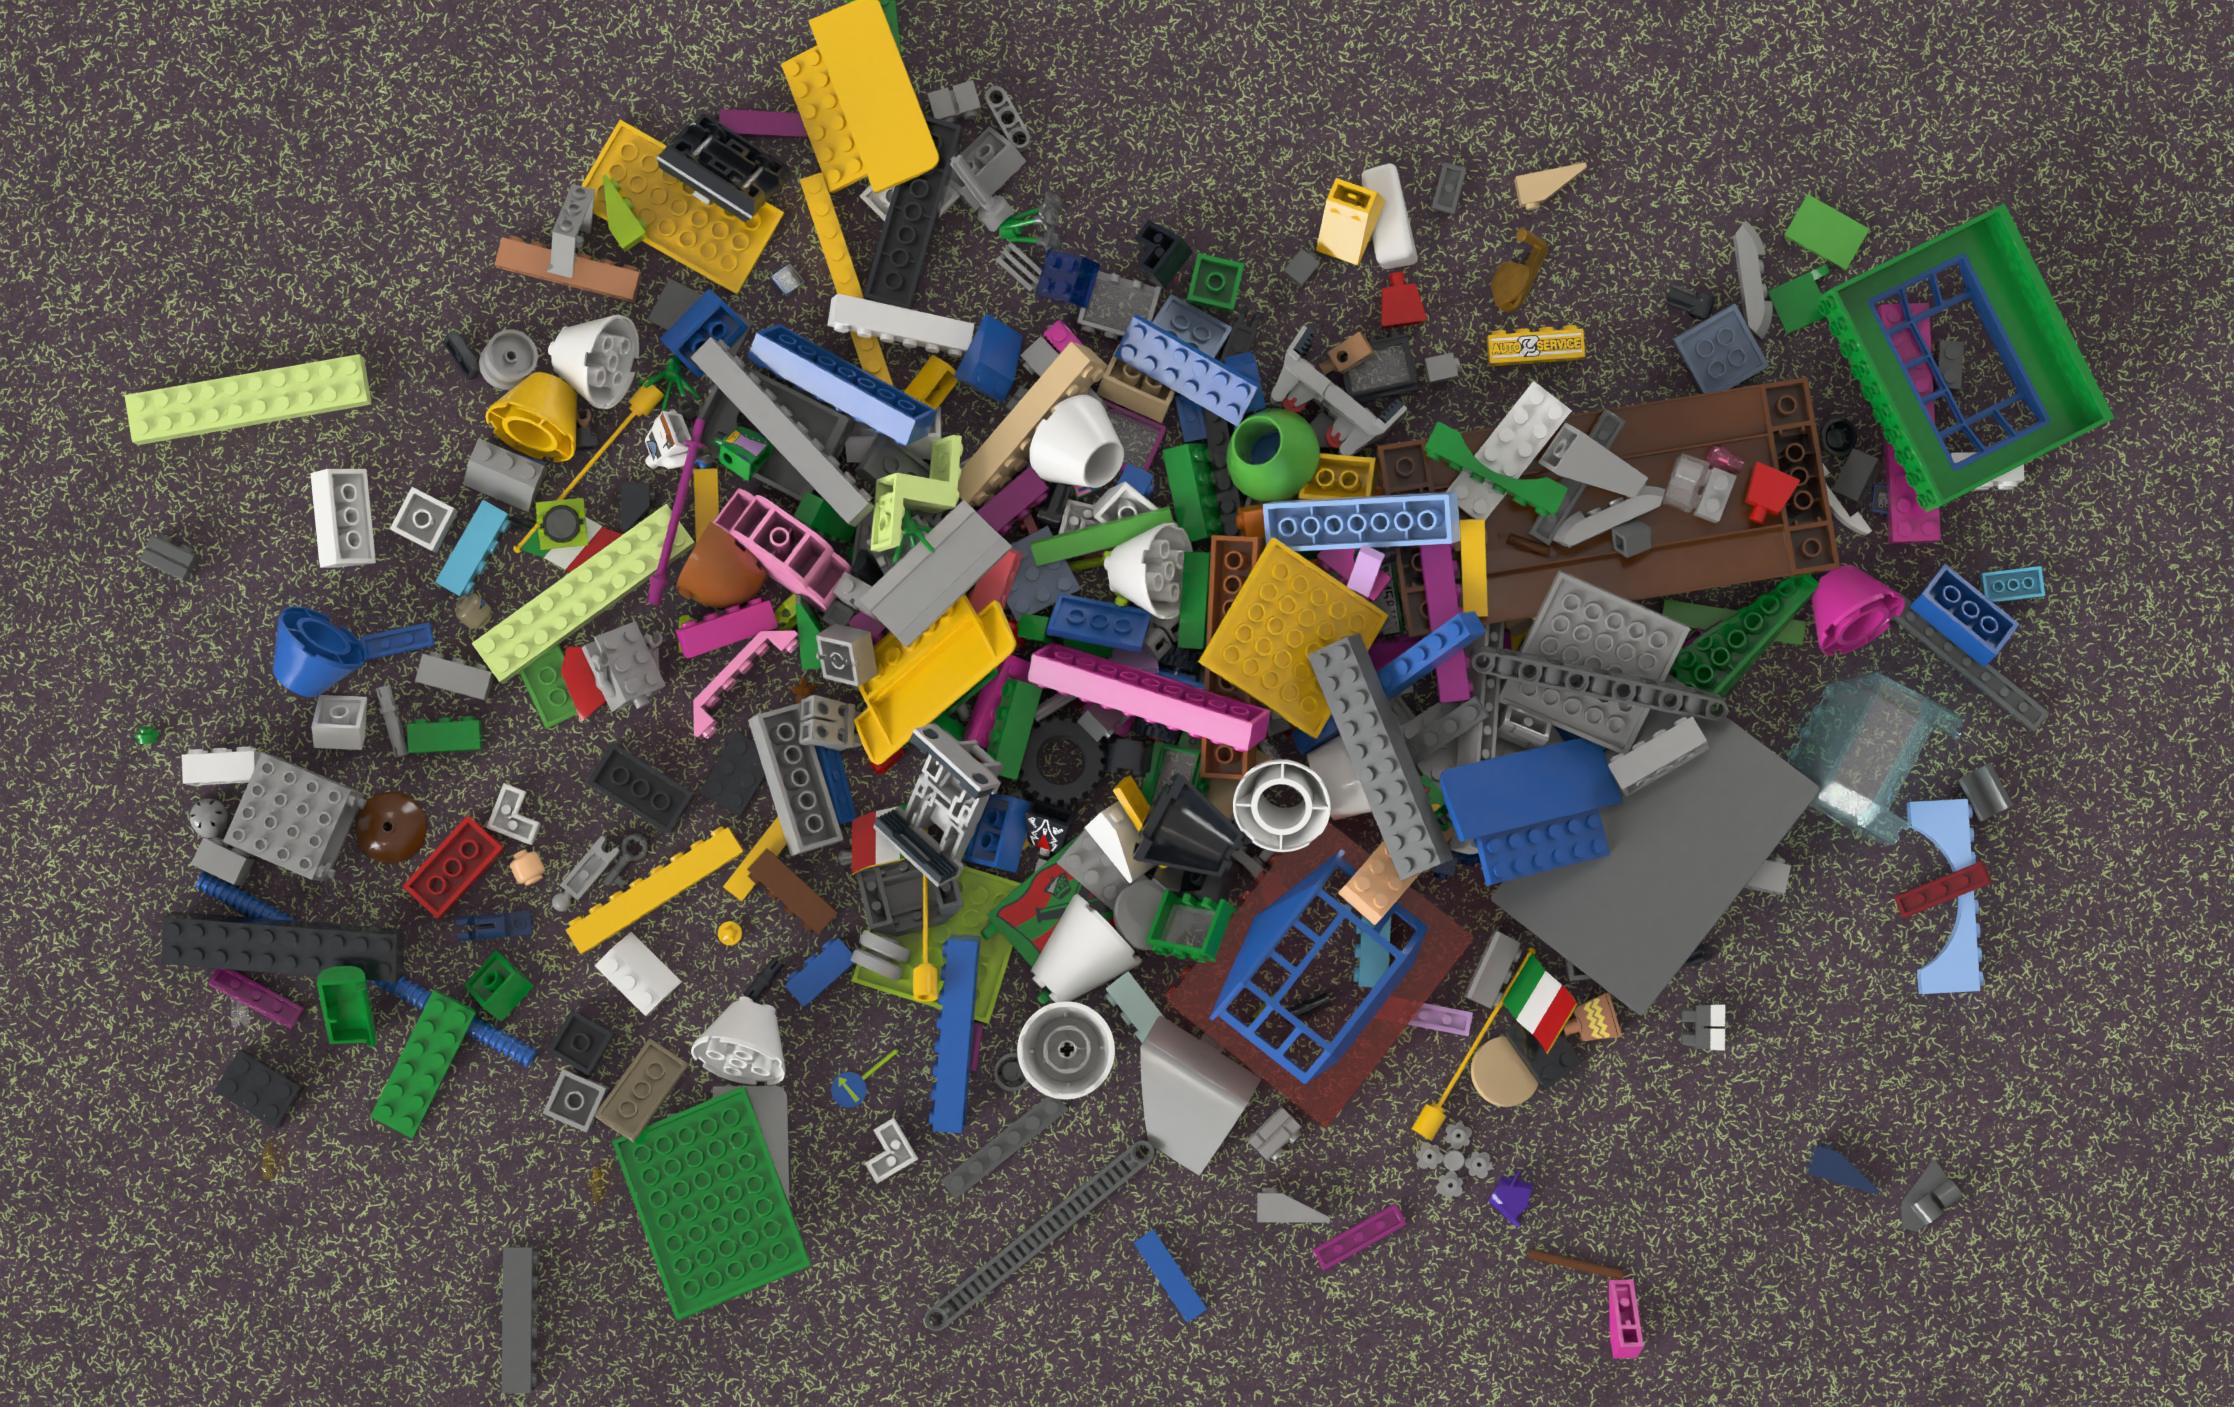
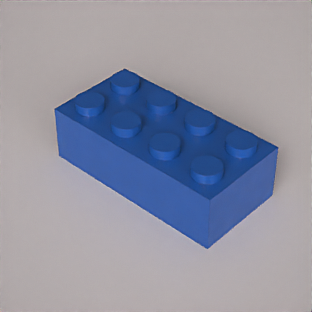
[1909,564,2019,667]

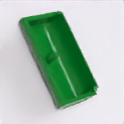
[317,966,378,1047]

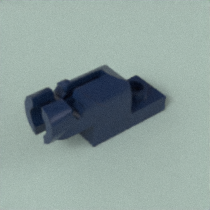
[455,910,533,941]

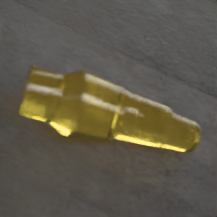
[261,1143,274,1179]

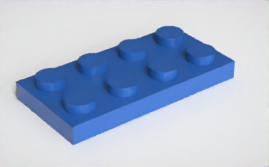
[1047,593,1152,653]

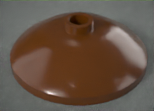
[355,792,427,863]

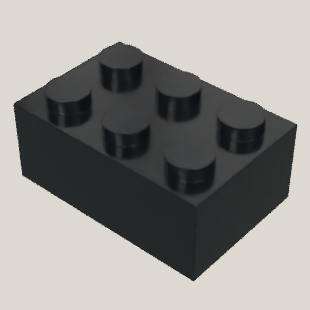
[214,1050,305,1128]

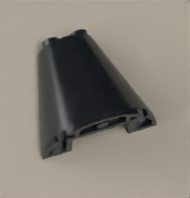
[1132,773,1244,877]

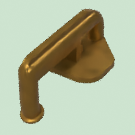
[1491,228,1548,313]

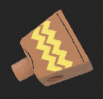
[1563,992,1622,1041]

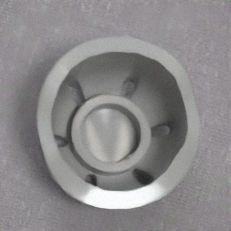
[190,798,228,838]

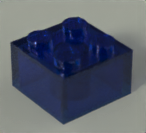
[1035,249,1101,309]

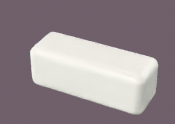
[1362,163,1418,269]

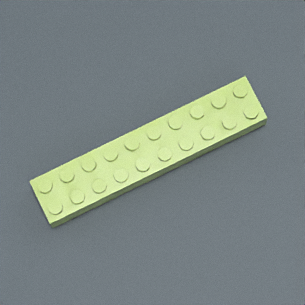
[125,354,372,445]
[472,504,696,684]

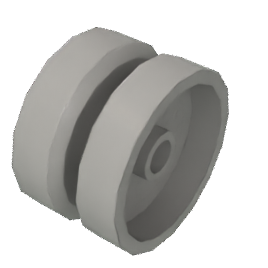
[479,329,538,390]
[850,930,912,982]

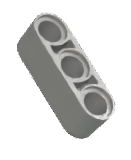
[986,86,1030,152]

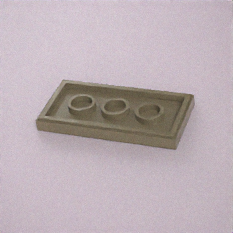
[594,1038,689,1143]

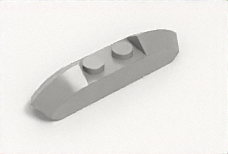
[1733,220,1773,340]
[1553,486,1665,548]

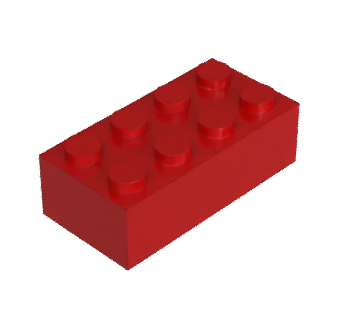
[402,815,506,919]

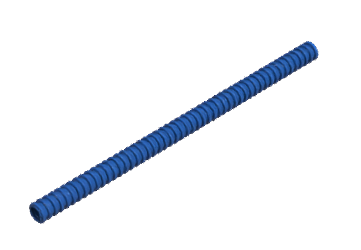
[196,871,537,1067]

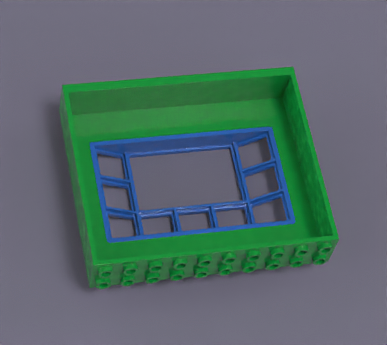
[1817,203,2114,513]

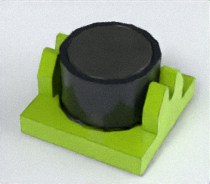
[536,498,588,550]

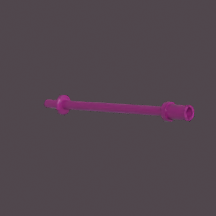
[645,418,706,606]

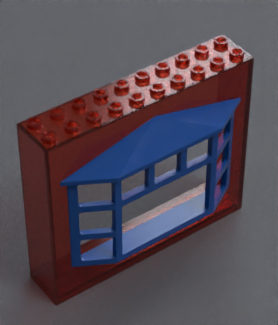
[1164,821,1475,1128]

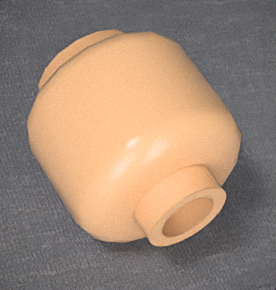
[510,849,545,886]

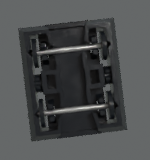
[656,113,791,222]

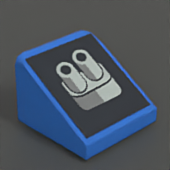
[1871,483,1888,514]

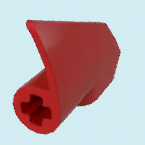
[561,647,607,721]

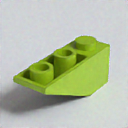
[603,174,648,252]

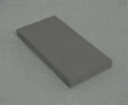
[648,278,754,358]

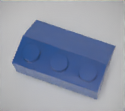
[659,289,749,378]
[964,793,1031,873]

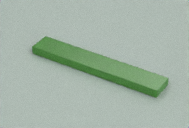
[1030,506,1174,566]
[1662,599,1806,646]

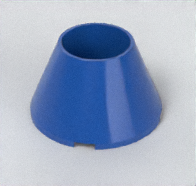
[273,606,367,697]

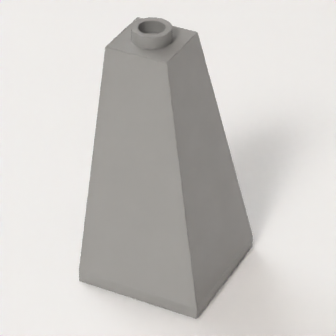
[1538,422,1648,498]

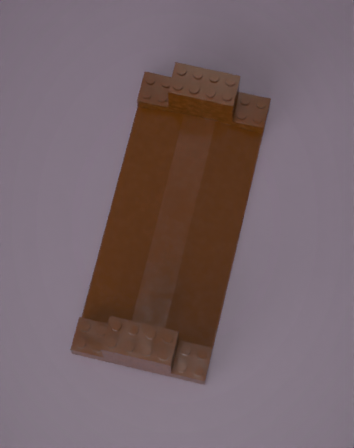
[1376,377,1840,639]

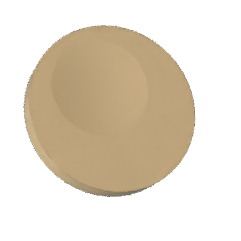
[1471,1037,1538,1107]

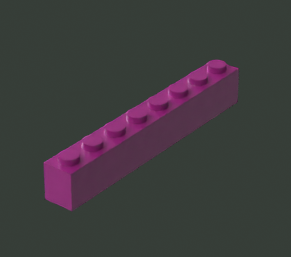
[1419,543,1474,704]

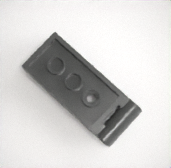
[855,434,963,528]

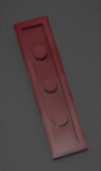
[1894,860,1993,919]

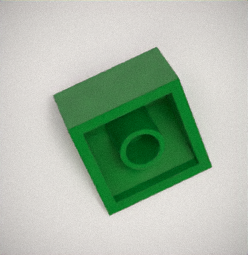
[464,950,534,1022]

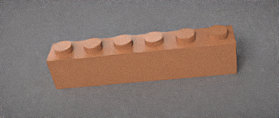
[494,235,642,303]

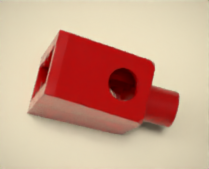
[1380,272,1427,329]
[1745,462,1800,524]

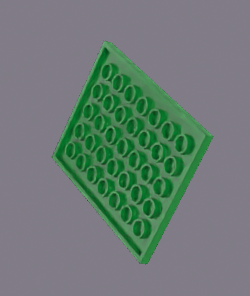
[612,1086,812,1321]

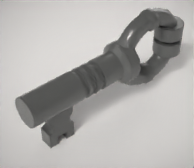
[602,832,649,890]

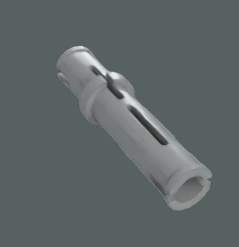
[376,685,410,758]

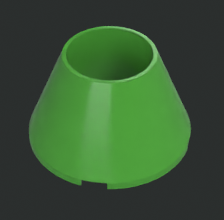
[1226,408,1320,502]

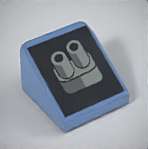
[771,264,805,297]

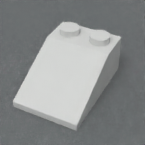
[1085,801,1156,883]

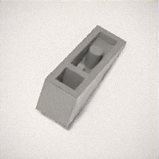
[1257,1188,1330,1223]

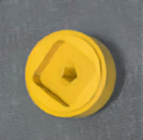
[718,921,742,945]

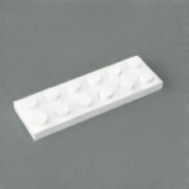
[1446,381,1572,520]

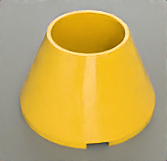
[486,372,577,462]

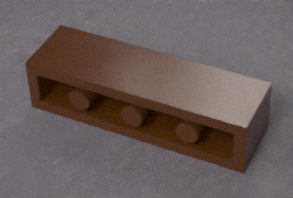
[747,848,838,934]

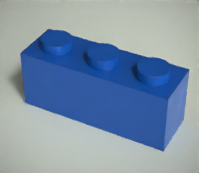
[785,938,855,1007]

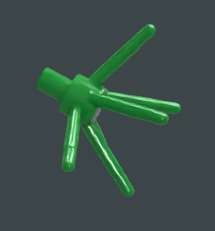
[638,356,701,411]
[893,509,935,563]

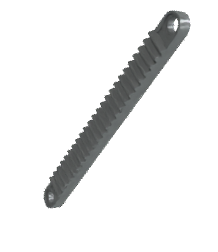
[924,1140,1154,1331]

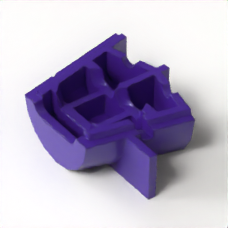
[1488,1170,1532,1228]

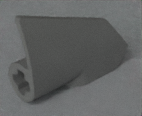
[1901,1160,1963,1232]

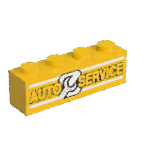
[1486,325,1585,366]

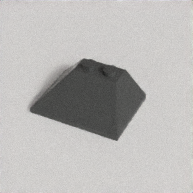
[856,859,964,937]

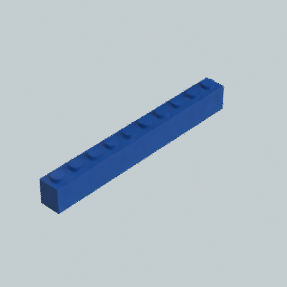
[1291,611,1486,755]

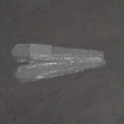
[231,997,251,1030]

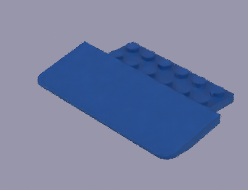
[1440,738,1623,886]

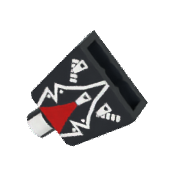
[1025,798,1076,856]

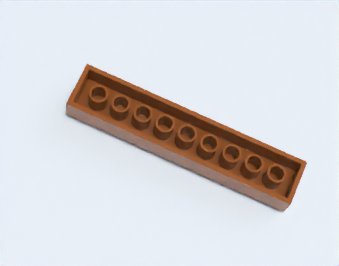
[1200,535,1266,779]

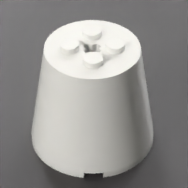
[1307,735,1372,820]
[1017,1001,1115,1099]

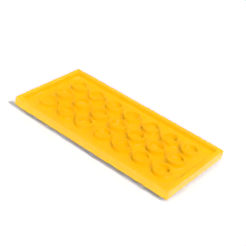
[581,120,785,295]

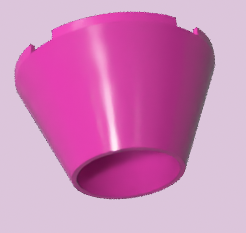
[1811,565,1905,656]

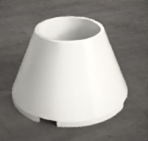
[1030,395,1124,488]
[1233,760,1331,852]

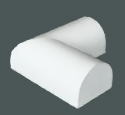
[1059,499,1102,534]
[486,783,540,845]
[865,1118,918,1183]

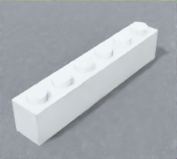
[827,294,974,358]

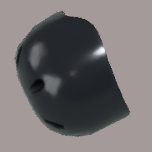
[1819,417,1857,456]

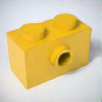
[904,355,959,410]

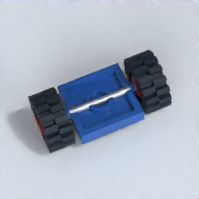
[1135,645,1202,745]

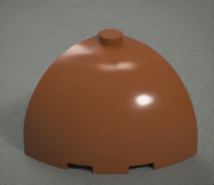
[676,522,767,608]

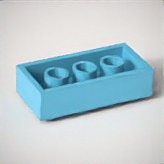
[1979,566,2045,603]

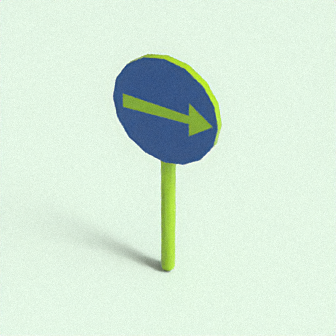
[831,1049,898,1108]

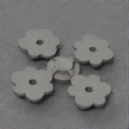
[1416,1122,1492,1199]

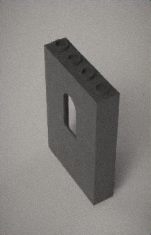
[688,366,856,501]

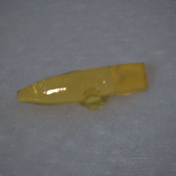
[588,1168,602,1205]

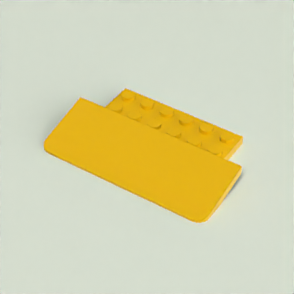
[781,0,939,193]
[854,594,1016,765]

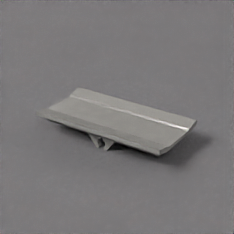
[859,500,1013,648]

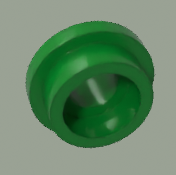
[135,727,159,744]

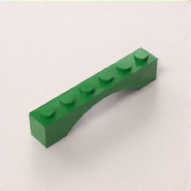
[1424,421,1568,518]

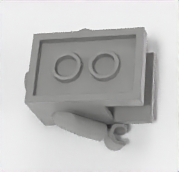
[582,621,666,712]

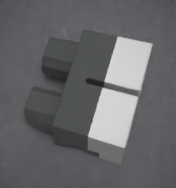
[1681,1005,1725,1050]

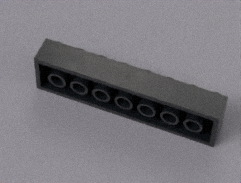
[863,115,964,310]

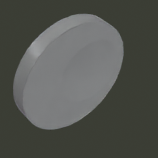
[1113,880,1181,950]

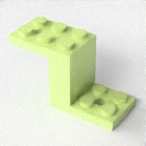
[870,435,963,552]

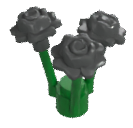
[999,191,1063,256]

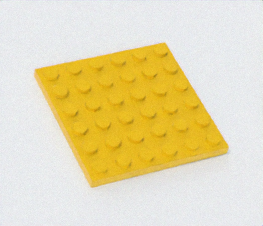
[1198,538,1389,739]

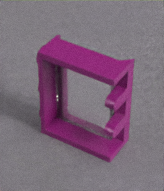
[1102,399,1167,474]

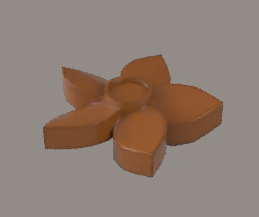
[790,677,817,704]

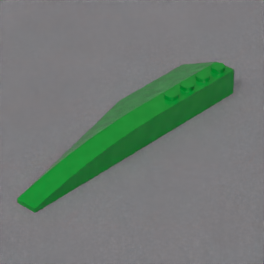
[1604,574,1819,753]

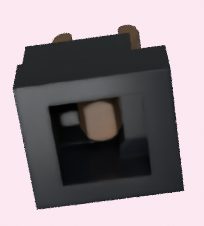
[576,409,600,451]

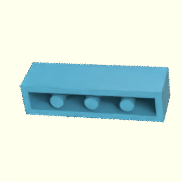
[435,500,511,597]
[1353,914,1391,988]

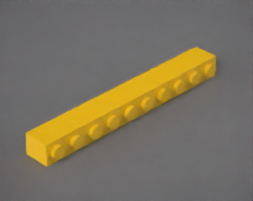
[800,172,894,387]

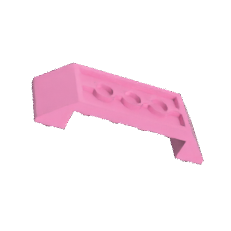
[693,631,799,740]

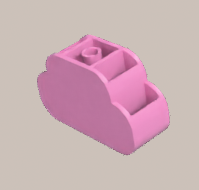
[713,489,854,612]

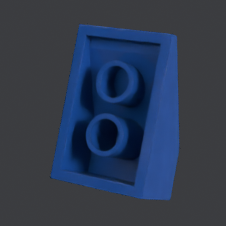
[954,314,1023,402]

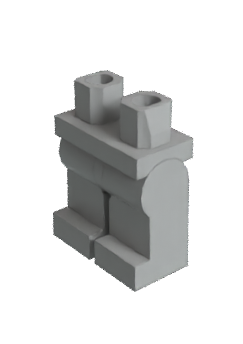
[1133,603,1180,660]
[799,695,862,751]

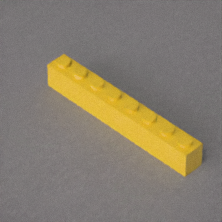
[566,826,745,954]

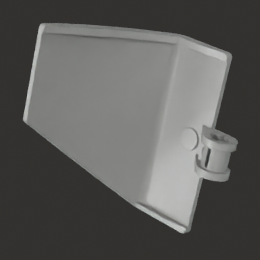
[1140,1016,1261,1175]

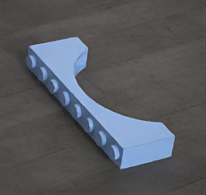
[1907,799,1983,994]

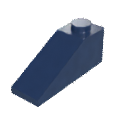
[1805,1142,1879,1195]

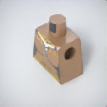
[1319,332,1376,377]

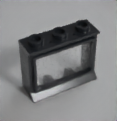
[1340,331,1420,403]

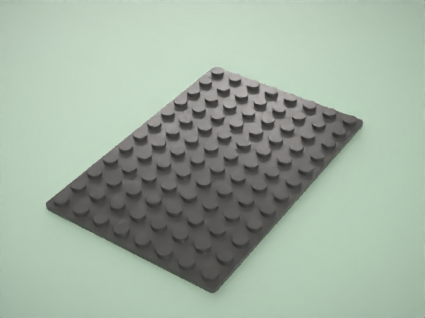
[1491,675,1820,1016]

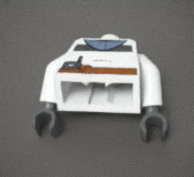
[645,401,713,469]

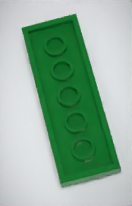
[370,989,478,1139]

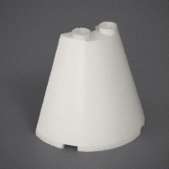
[1031,893,1142,1003]

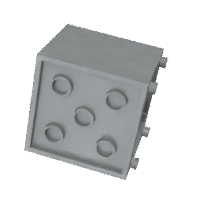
[223,753,367,882]

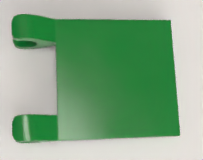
[1767,265,1829,334]

